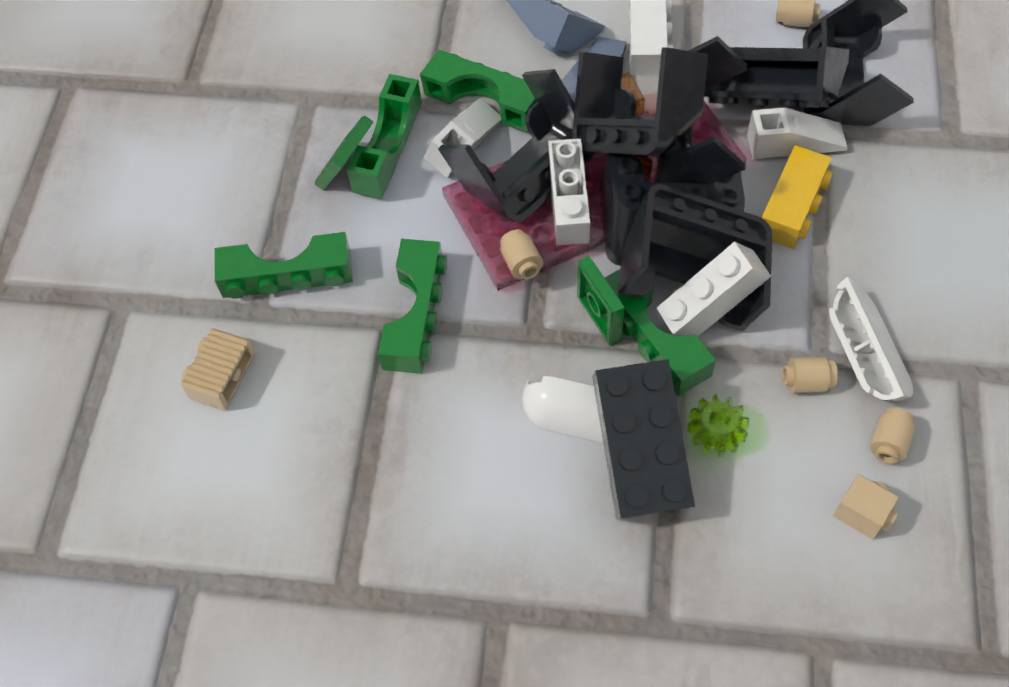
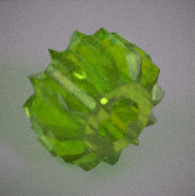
[687,394,749,457]

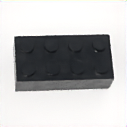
[592,359,695,520]

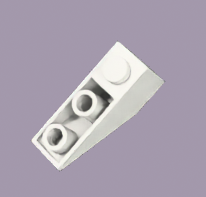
[424,98,501,178]
[747,107,847,159]
[548,138,590,246]

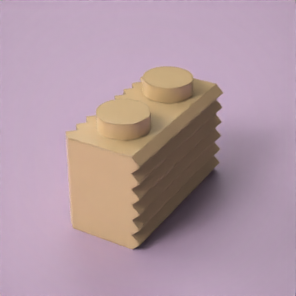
[181,328,256,410]

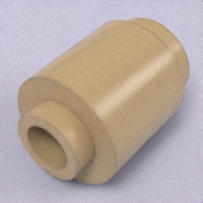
[776,0,821,27]
[500,229,543,280]
[782,357,838,393]
[870,408,916,464]

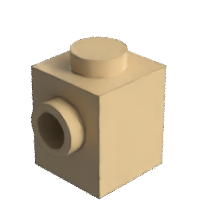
[833,474,899,539]

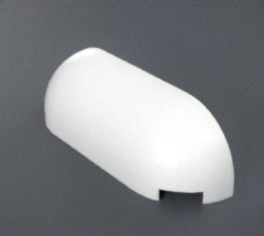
[829,277,913,401]
[522,376,603,443]

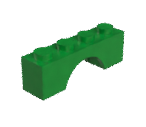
[420,49,537,133]
[347,74,422,199]
[214,232,353,299]
[378,238,447,374]
[604,268,716,396]

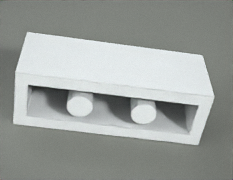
[629,0,673,75]
[657,242,771,337]

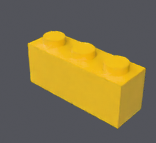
[761,145,833,249]

